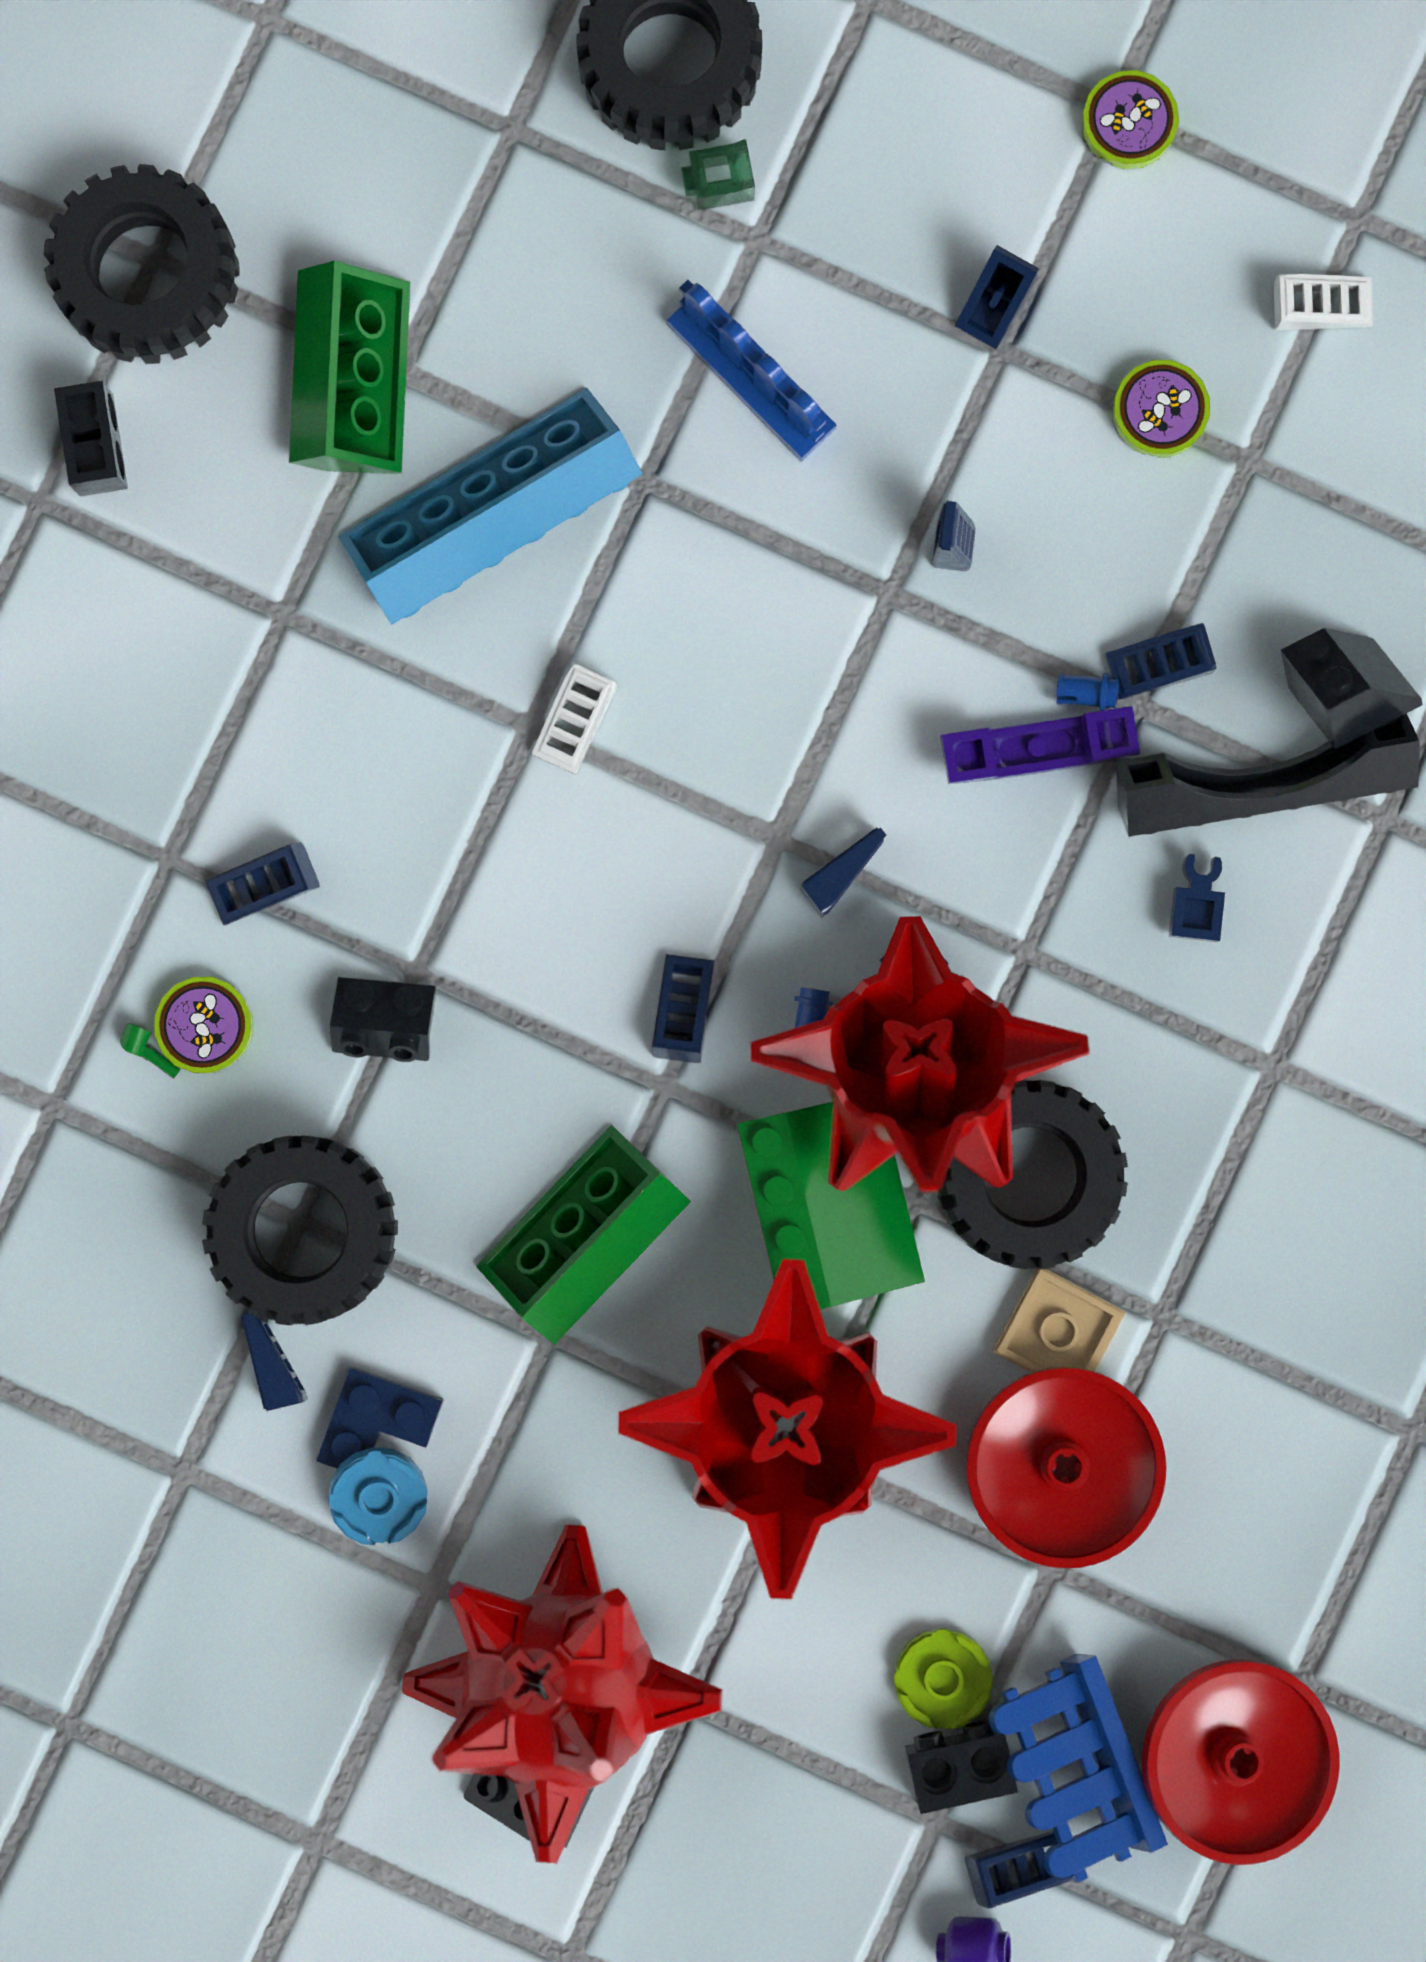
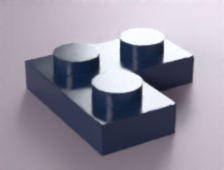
[316,1367,444,1469]

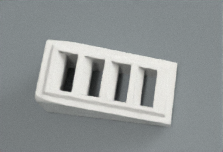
[1273,274,1373,330]
[532,663,617,775]

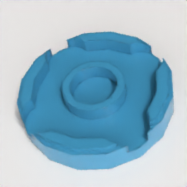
[328,1447,428,1545]

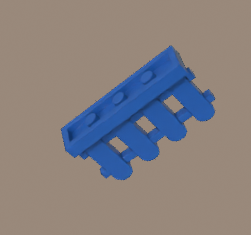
[667,280,837,462]
[989,1654,1168,1883]

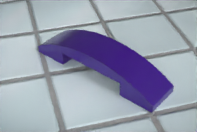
[940,706,1141,784]

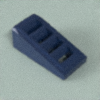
[932,501,976,571]
[1105,623,1217,700]
[800,827,886,918]
[205,842,320,926]
[652,954,714,1063]
[241,1313,308,1412]
[965,1831,1072,1909]

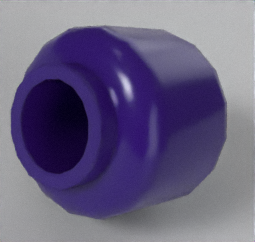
[936,1916,1011,1962]

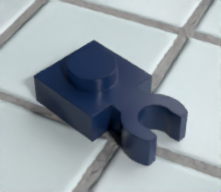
[1169,854,1225,942]

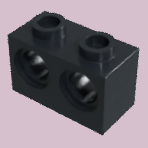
[54,380,128,497]
[905,1720,1018,1814]

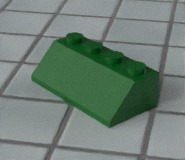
[289,260,410,474]
[476,1125,691,1345]

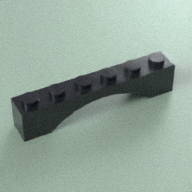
[1116,713,1420,837]

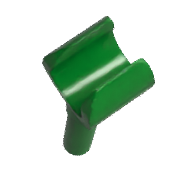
[120,1023,181,1079]

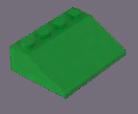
[737,1101,925,1309]

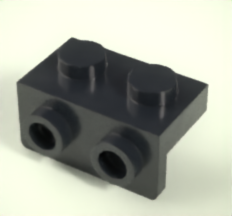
[330,977,436,1062]

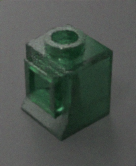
[681,139,755,211]

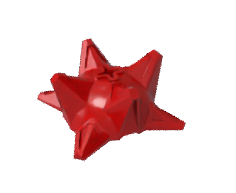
[750,916,1090,1192]
[618,1259,956,1600]
[402,1525,723,1864]

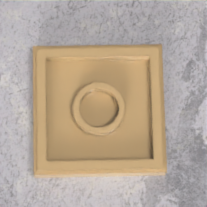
[992,1268,1126,1372]

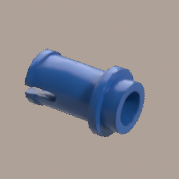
[1056,673,1119,711]
[794,987,833,1028]

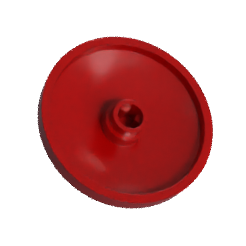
[966,1367,1167,1569]
[1142,1659,1340,1865]

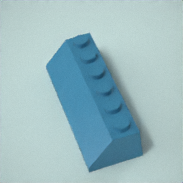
[338,388,643,625]

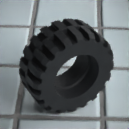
[576,0,763,151]
[43,164,240,364]
[937,1080,1128,1269]
[202,1135,398,1326]

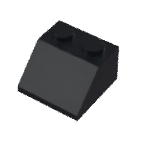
[1281,628,1423,749]

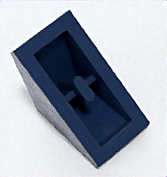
[955,245,1039,350]

